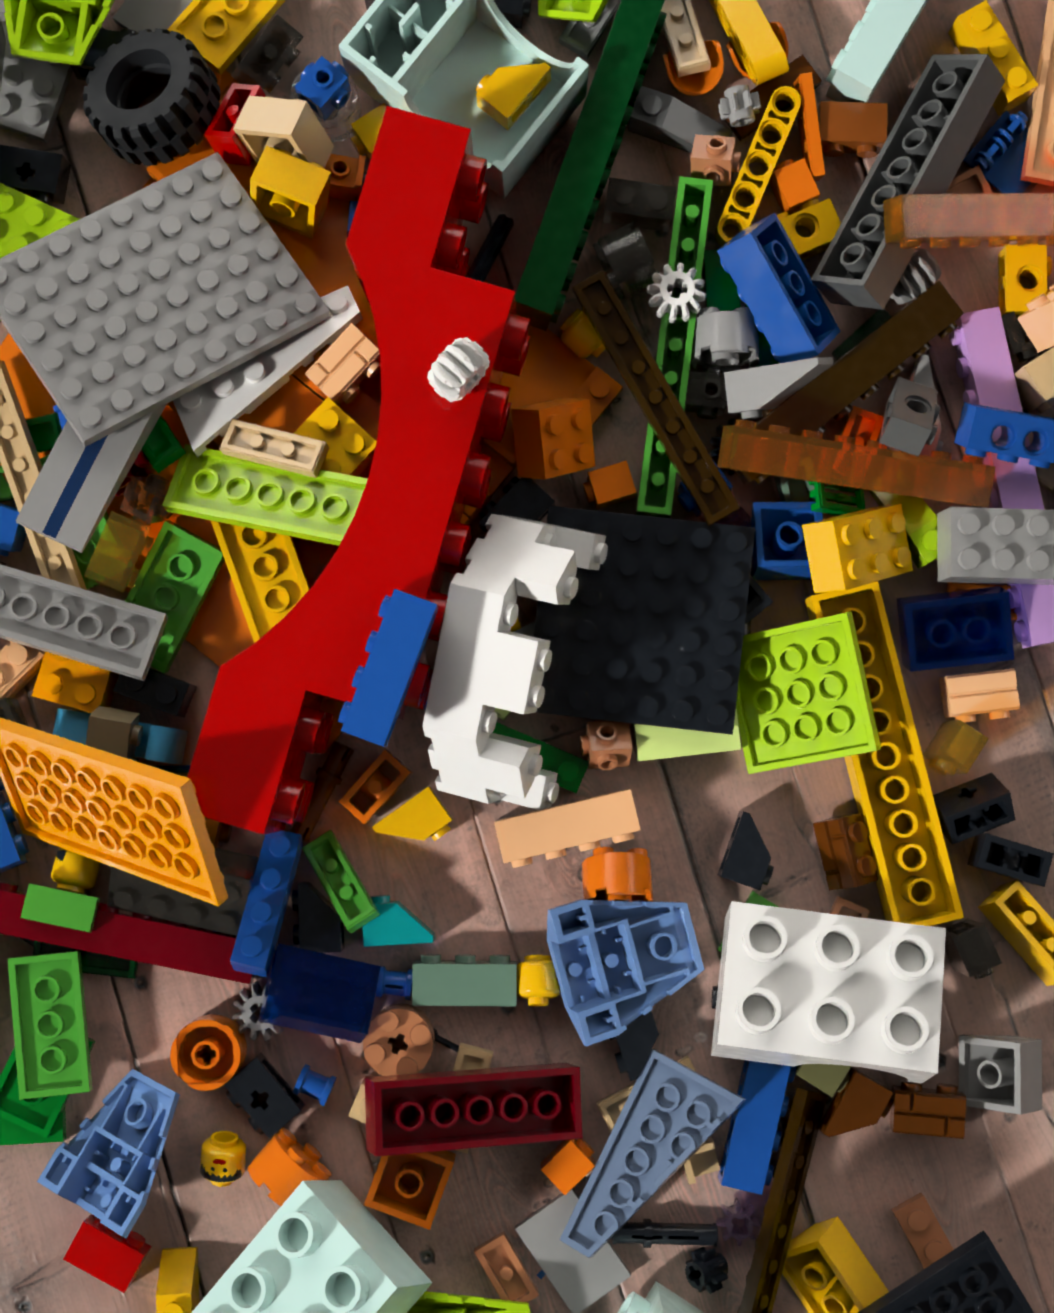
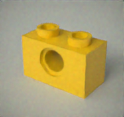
[777,198,841,261]
[998,245,1052,320]

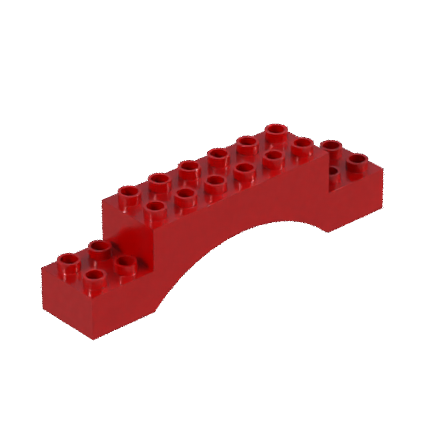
[187,106,531,835]

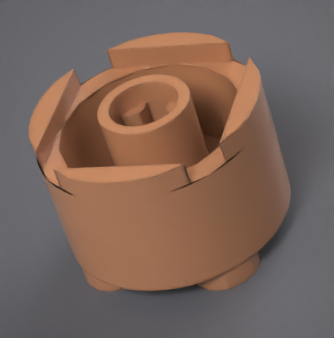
[363,1003,435,1076]

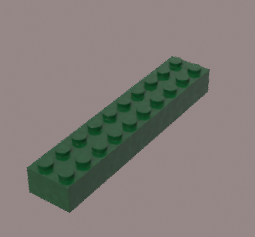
[515,0,667,331]

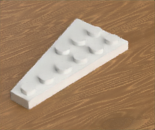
[173,285,363,457]

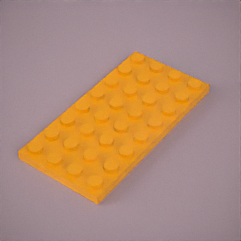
[0,717,229,907]

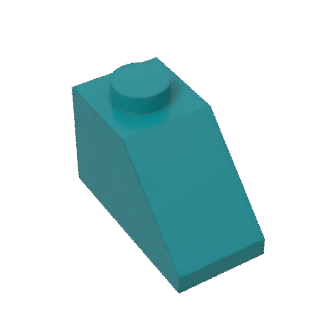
[363,895,435,947]

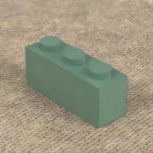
[412,954,517,1007]

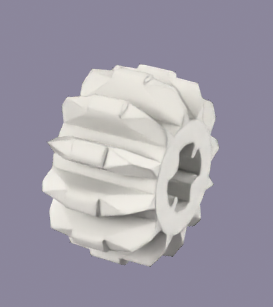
[647,263,706,323]
[427,337,490,402]

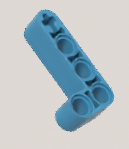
[53,708,188,764]

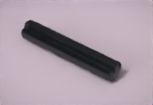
[465,214,514,282]

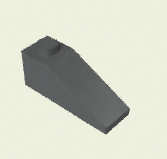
[628,86,733,153]

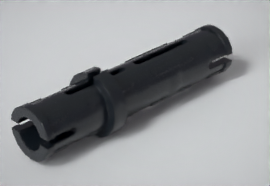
[612,1219,718,1248]

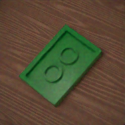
[0,1037,96,1139]

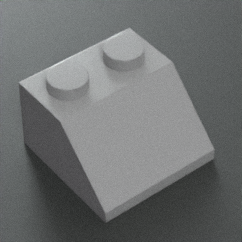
[959,1035,1042,1115]

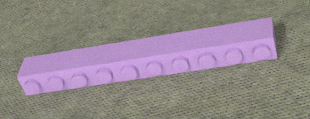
[949,306,1054,649]

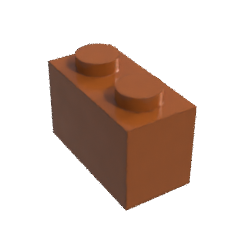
[817,101,888,158]

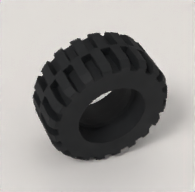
[83,28,221,166]

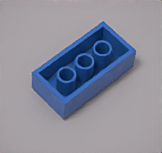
[717,212,841,363]

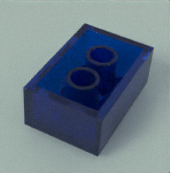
[897,586,1014,672]
[258,943,381,1043]

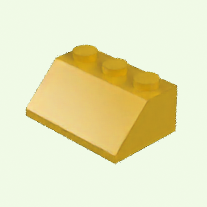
[782,1216,889,1313]

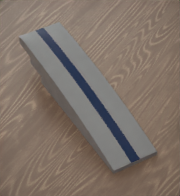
[16,404,167,553]

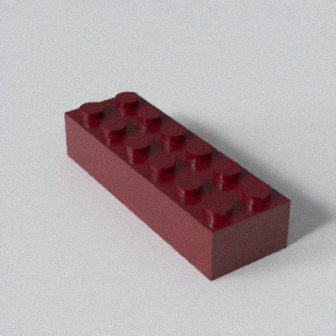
[365,1063,583,1156]

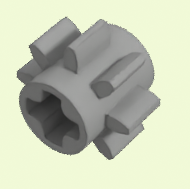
[718,85,761,127]

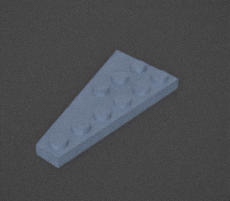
[559,1049,747,1258]

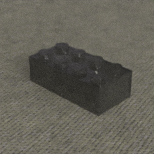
[107,847,259,936]

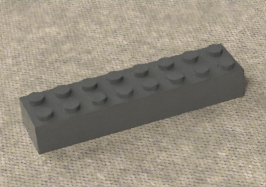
[811,54,1005,310]

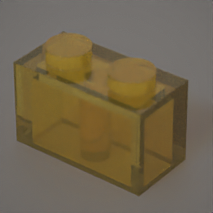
[84,511,155,594]
[923,720,989,776]

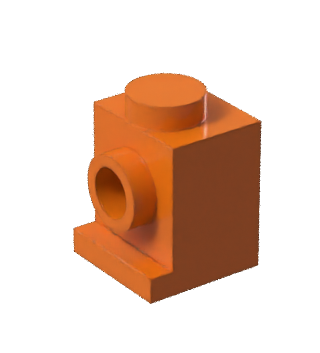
[325,154,366,201]

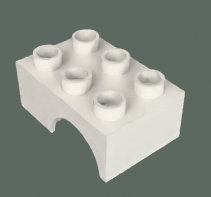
[711,901,946,1083]

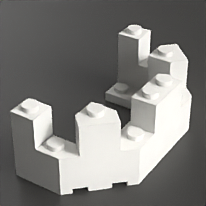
[422,514,608,810]

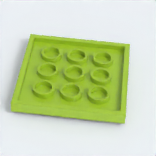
[736,612,881,774]

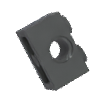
[879,377,940,457]

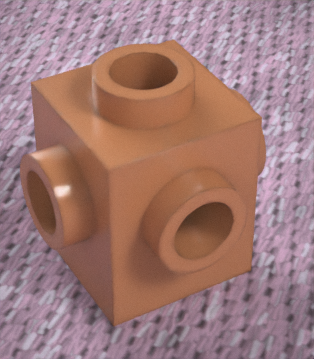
[690,134,741,186]
[580,720,633,770]

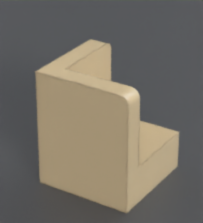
[683,1137,720,1185]

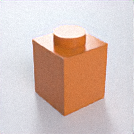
[769,158,821,215]
[583,460,637,509]
[541,1138,595,1195]

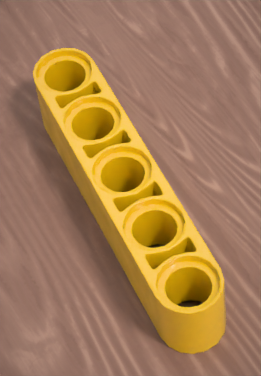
[709,0,789,86]
[715,86,801,247]

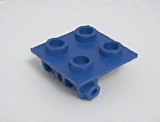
[963,111,1032,203]

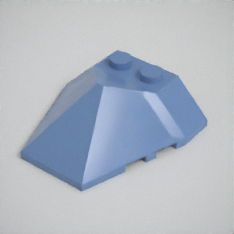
[547,899,705,1047]
[37,1069,180,1238]

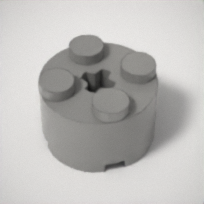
[691,307,759,374]

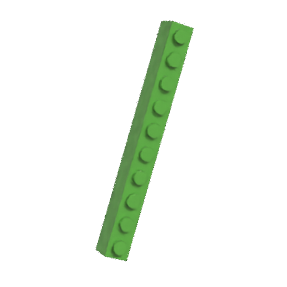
[636,176,713,518]

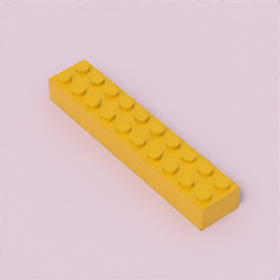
[805,581,964,926]

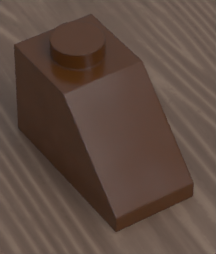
[819,1067,893,1137]

